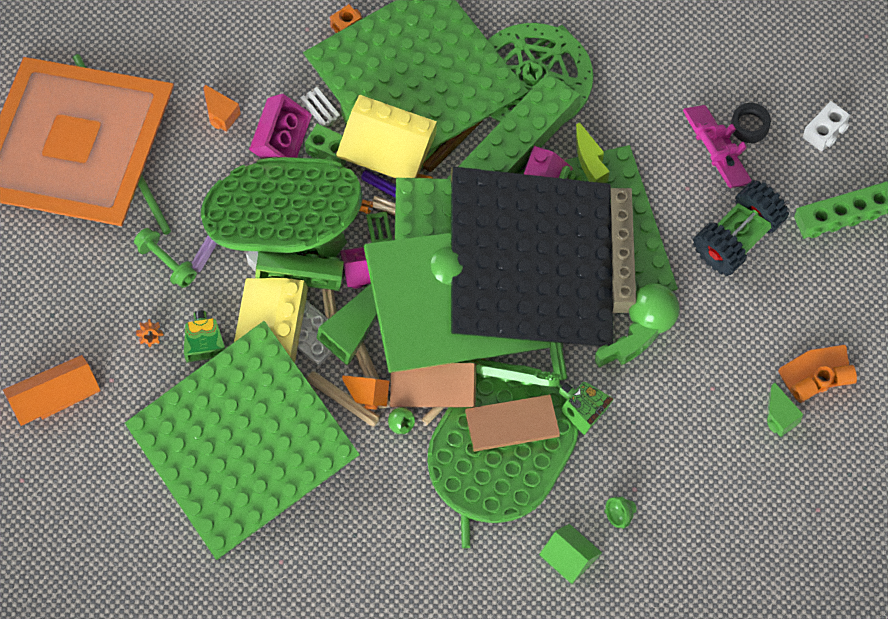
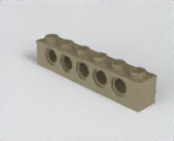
[611,188,636,313]

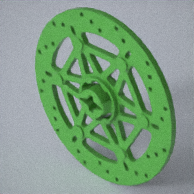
[488,23,593,122]

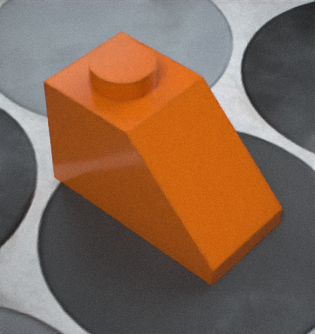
[203,85,241,132]
[342,375,389,410]

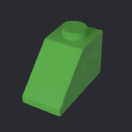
[767,383,803,437]

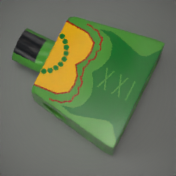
[184,310,225,363]

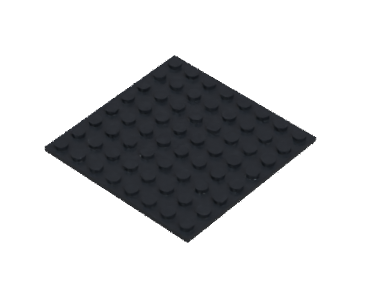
[451,166,613,347]

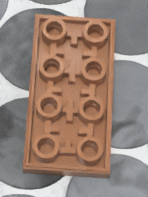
[390,363,476,408]
[465,395,560,452]

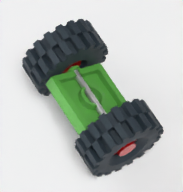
[693,180,789,276]

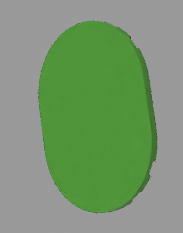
[201,157,362,253]
[427,365,579,523]

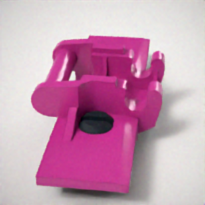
[683,105,752,188]

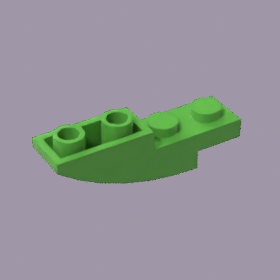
[595,322,659,368]

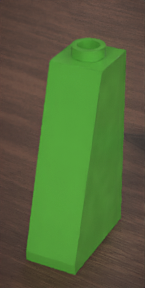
[316,284,378,365]

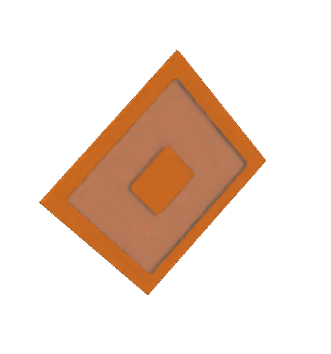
[0,57,174,226]

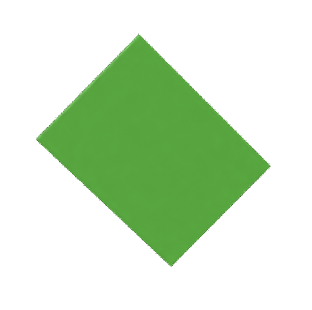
[364,233,551,373]

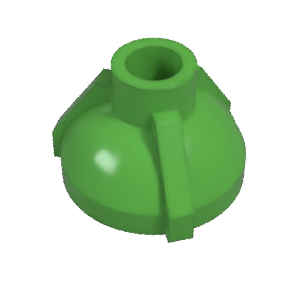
[604,497,637,528]

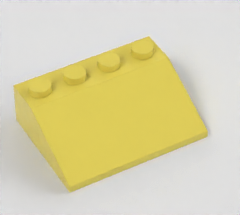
[336,95,437,178]
[234,278,308,363]

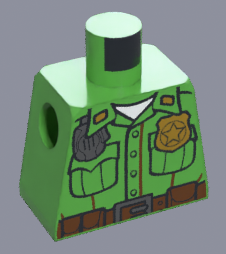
[558,382,614,435]

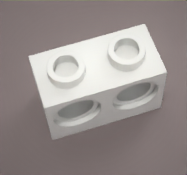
[803,101,850,151]

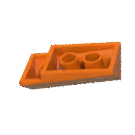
[3,355,101,426]

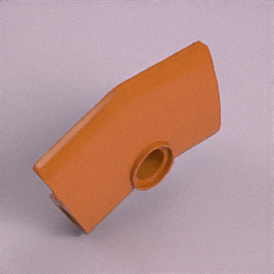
[778,345,857,403]

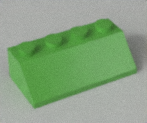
[255,252,344,291]

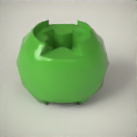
[388,407,415,434]

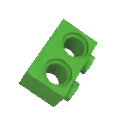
[305,124,347,166]

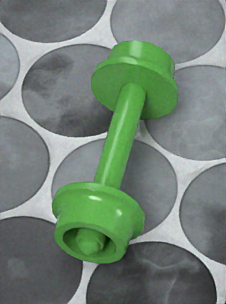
[134,228,197,288]

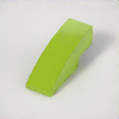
[575,122,610,183]

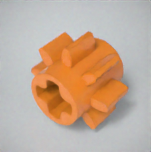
[136,319,163,347]

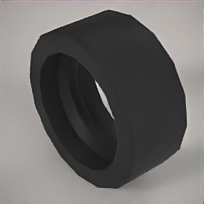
[731,103,771,143]

